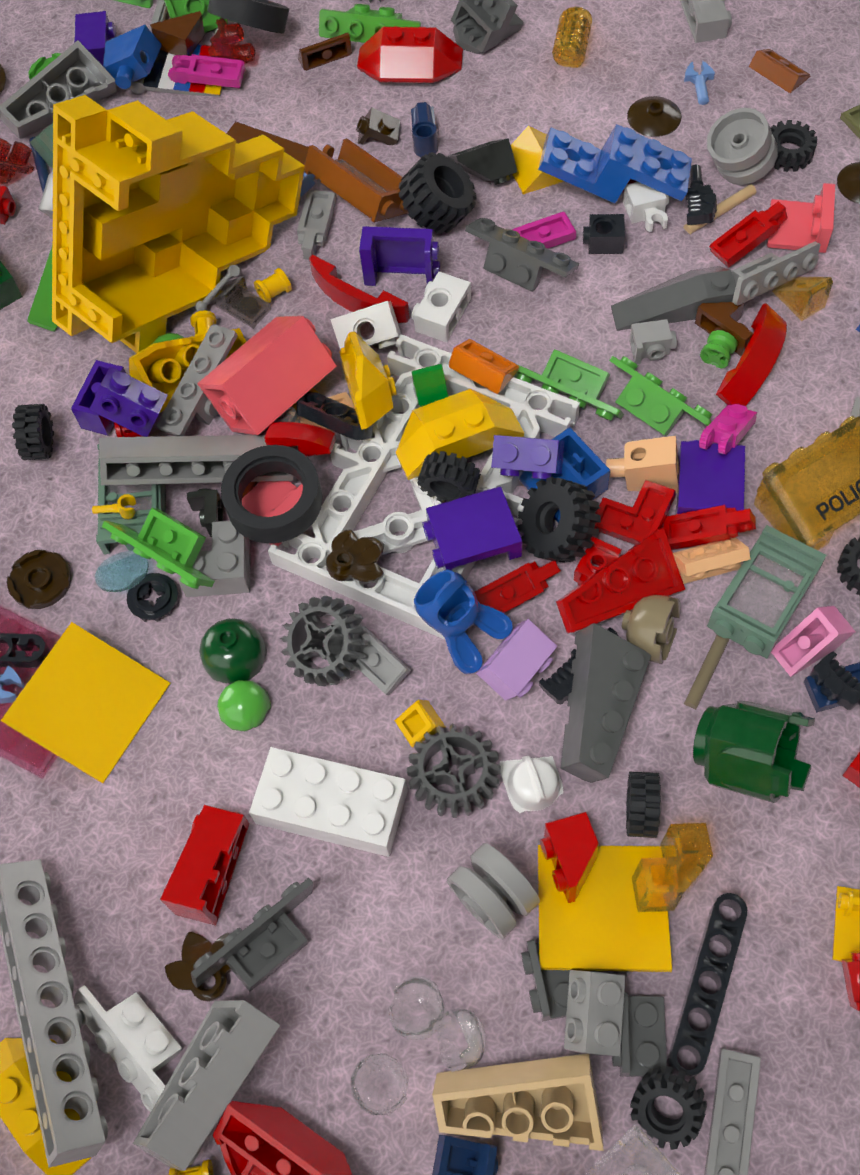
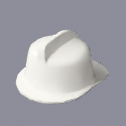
[499,756,563,813]

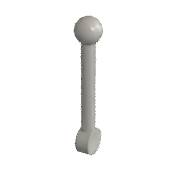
[195,265,240,311]

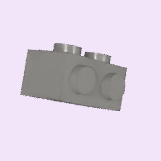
[564,970,625,1057]

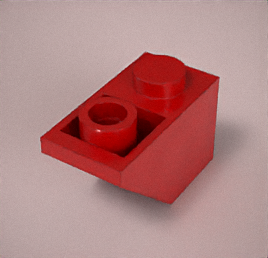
[540,812,599,903]

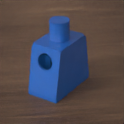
[103,24,161,89]

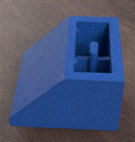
[519,427,610,523]

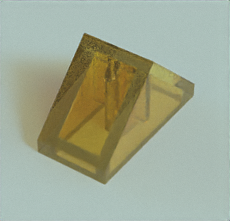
[772,277,833,321]

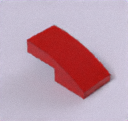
[264,422,336,456]

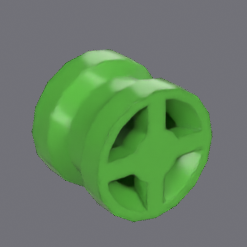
[700,330,738,369]

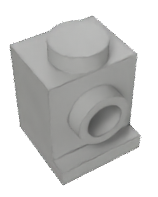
[629,319,677,364]

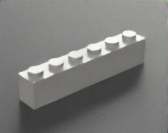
[99,435,293,485]

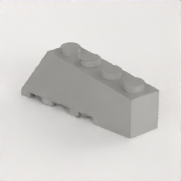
[680,0,732,43]

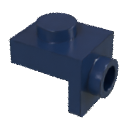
[432,1135,498,1175]

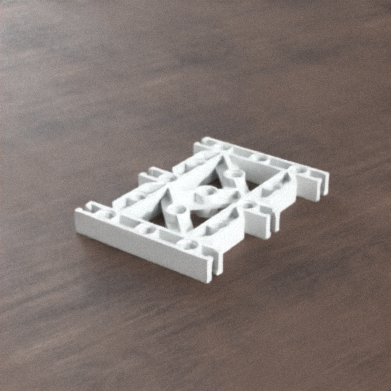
[268,334,580,640]

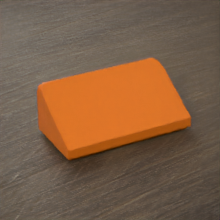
[449,339,519,394]

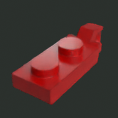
[709,201,788,268]
[663,505,756,550]
[474,561,560,613]

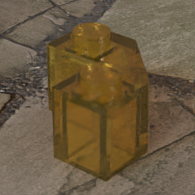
[632,823,713,912]

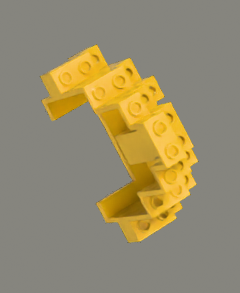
[52,95,305,353]

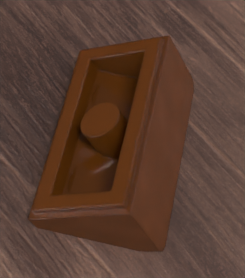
[298,32,352,71]

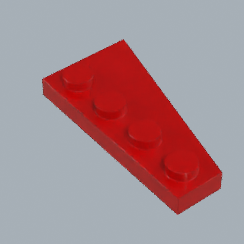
[556,527,685,633]

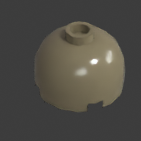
[622,595,681,664]

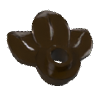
[326,530,384,582]
[165,932,231,1002]

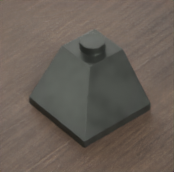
[445,138,518,185]

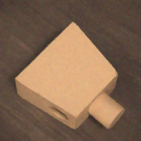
[606,436,679,494]

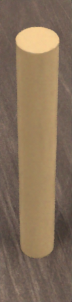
[684,184,756,235]

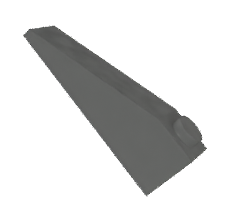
[611,266,736,331]

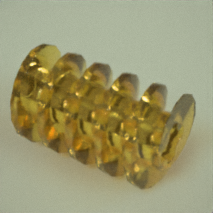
[552,6,592,68]

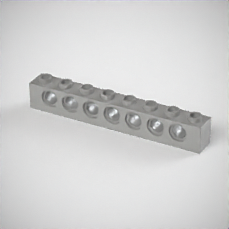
[0,859,108,1168]

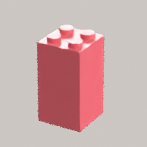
[197,316,337,435]

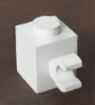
[623,182,669,232]

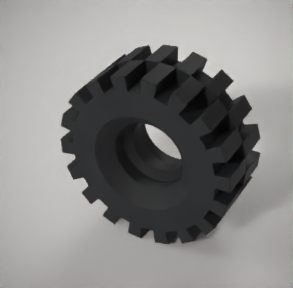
[517,477,601,563]

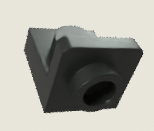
[187,488,223,537]

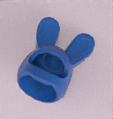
[414,570,513,674]

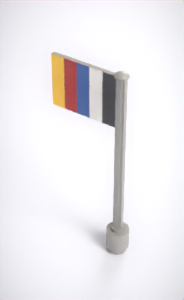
[130,0,233,97]

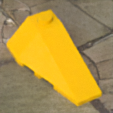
[129,328,246,413]

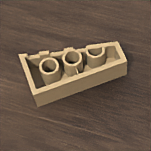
[432,1054,604,1151]

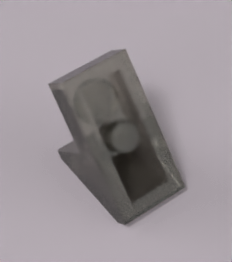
[209,276,271,329]

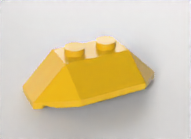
[339,331,397,430]
[396,389,524,480]
[0,1038,97,1175]

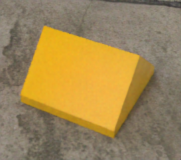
[511,125,564,194]

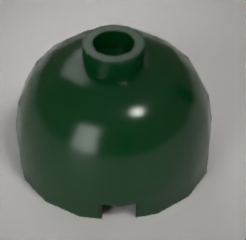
[199,618,267,685]

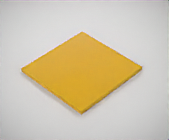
[0,622,170,783]
[538,845,672,972]

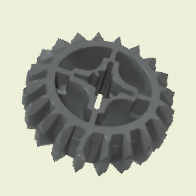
[280,596,370,687]
[407,723,501,818]

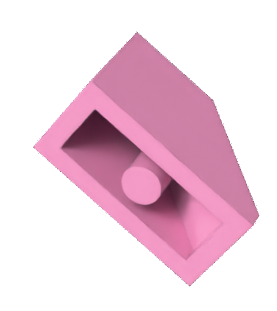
[771,606,856,677]

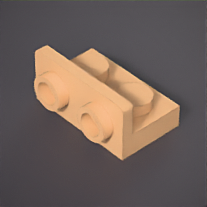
[673,537,751,584]

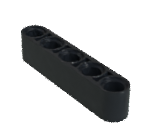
[668,893,748,1080]

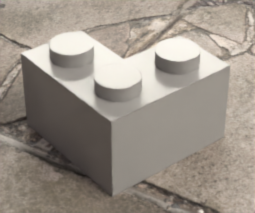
[178,521,250,597]

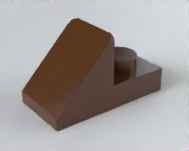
[695,302,753,356]

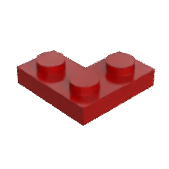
[595,480,676,545]

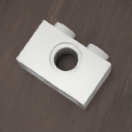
[411,272,471,343]
[330,301,401,349]

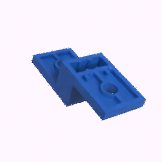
[538,124,692,203]

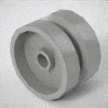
[707,108,778,185]
[447,843,540,939]

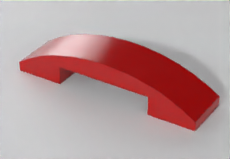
[309,254,410,323]
[716,303,787,406]

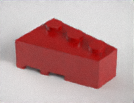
[160,805,250,926]

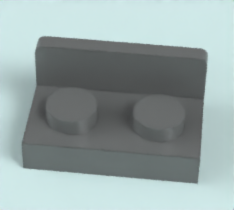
[521,940,570,1022]
[612,993,667,1077]

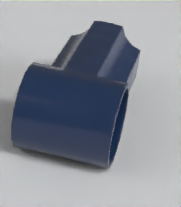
[411,102,438,157]

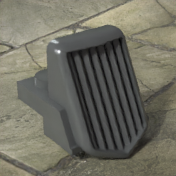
[451,0,524,54]

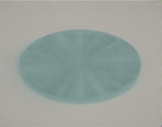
[95,551,149,592]

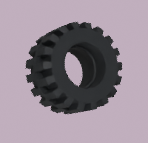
[399,152,477,234]

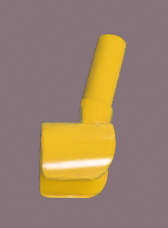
[92,494,136,519]

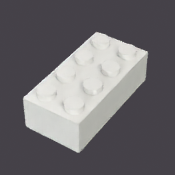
[249,747,408,857]

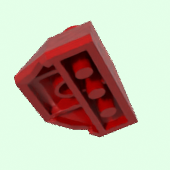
[357,26,463,83]
[212,1101,352,1175]

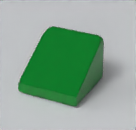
[411,364,448,407]

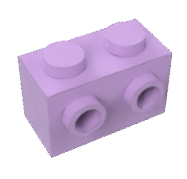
[476,619,557,701]

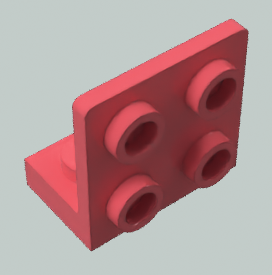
[767,183,835,253]
[242,481,303,547]

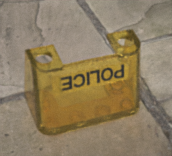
[754,416,860,550]

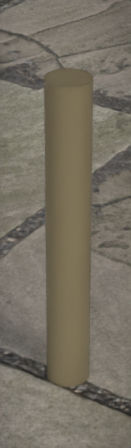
[684,635,729,710]

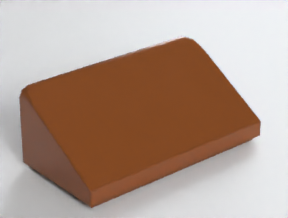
[749,49,811,93]

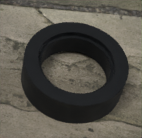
[207,0,290,34]
[221,445,322,543]

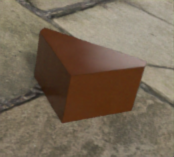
[150,11,205,56]

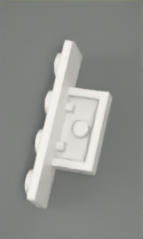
[73,985,182,1112]

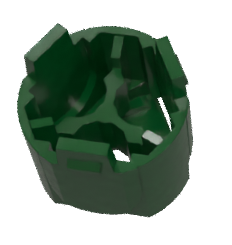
[693,701,815,803]

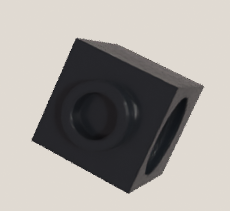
[583,214,625,254]

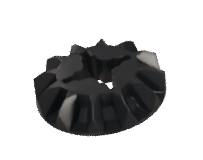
[126,573,179,622]

